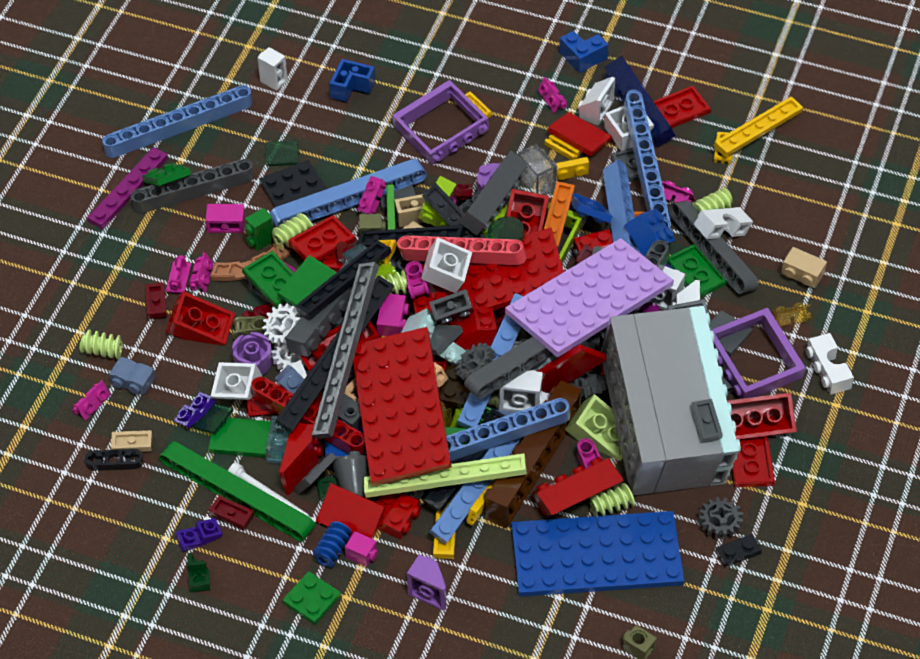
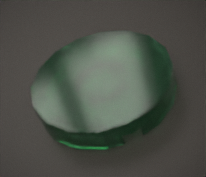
[487,216,525,242]

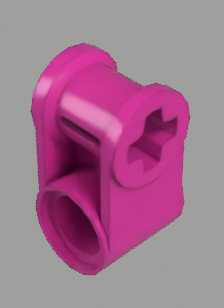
[405,261,431,299]
[576,438,602,467]

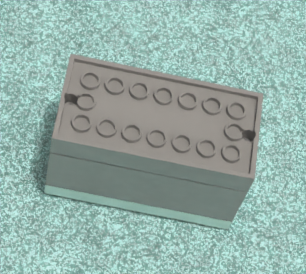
[601,306,741,496]

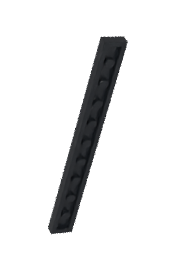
[275,275,395,433]

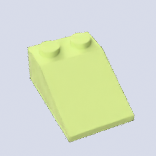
[565,394,623,461]

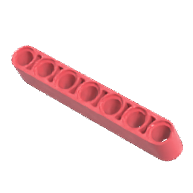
[397,236,527,265]

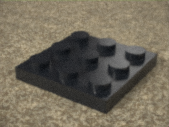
[259,160,327,208]

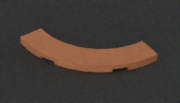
[210,243,294,281]

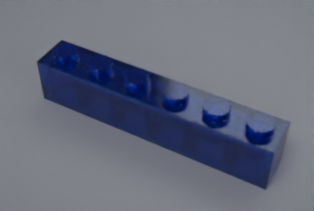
[604,56,676,147]

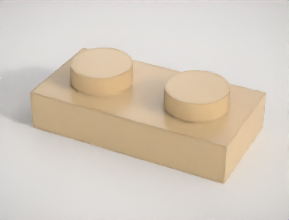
[111,430,152,452]

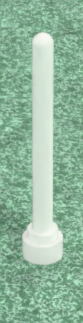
[228,462,309,517]

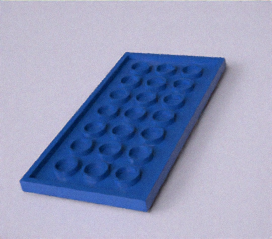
[511,511,684,597]

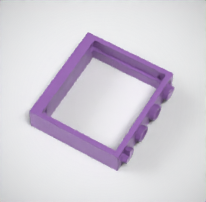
[392,80,489,165]
[712,308,806,399]

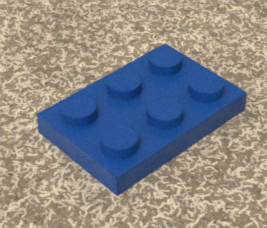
[570,193,613,223]

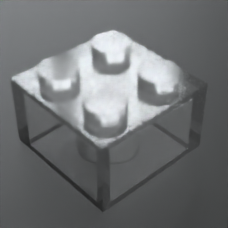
[518,144,558,195]

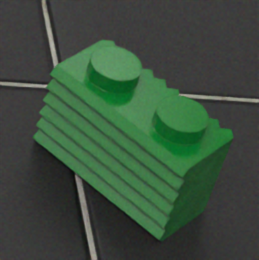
[244,208,274,251]

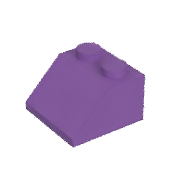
[407,554,446,611]

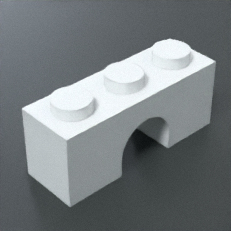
[694,207,753,239]
[805,333,854,395]

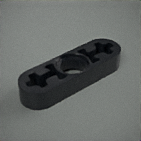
[84,449,144,471]

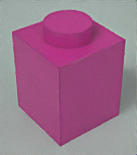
[345,531,378,567]

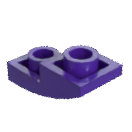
[174,392,216,428]
[175,518,223,552]

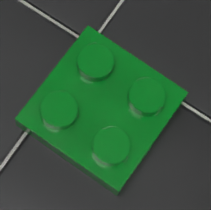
[142,163,191,186]
[282,571,341,626]

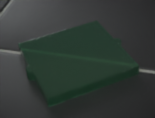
[264,140,300,167]
[191,404,234,434]

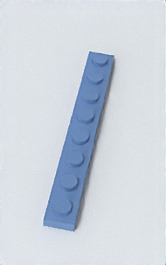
[457,293,523,429]
[429,410,526,544]

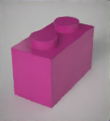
[205,204,246,233]
[376,294,409,336]

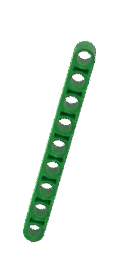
[159,441,316,542]

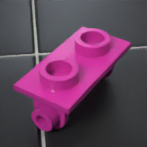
[538,77,567,114]
[357,176,386,214]
[661,180,695,203]
[189,252,214,293]
[166,255,192,293]
[72,380,111,421]

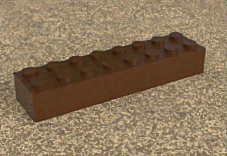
[484,380,582,529]

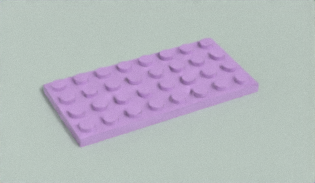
[505,238,674,357]

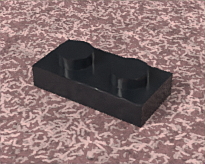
[715,534,762,568]

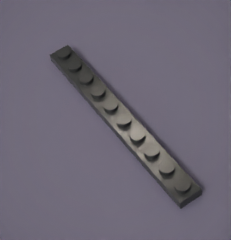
[312,262,379,439]

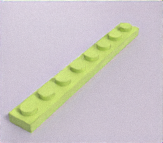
[364,454,527,498]

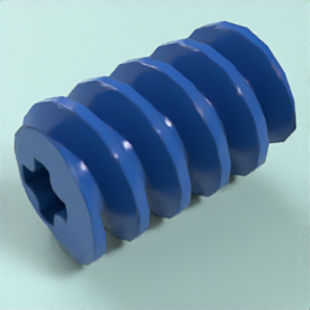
[313,521,353,568]

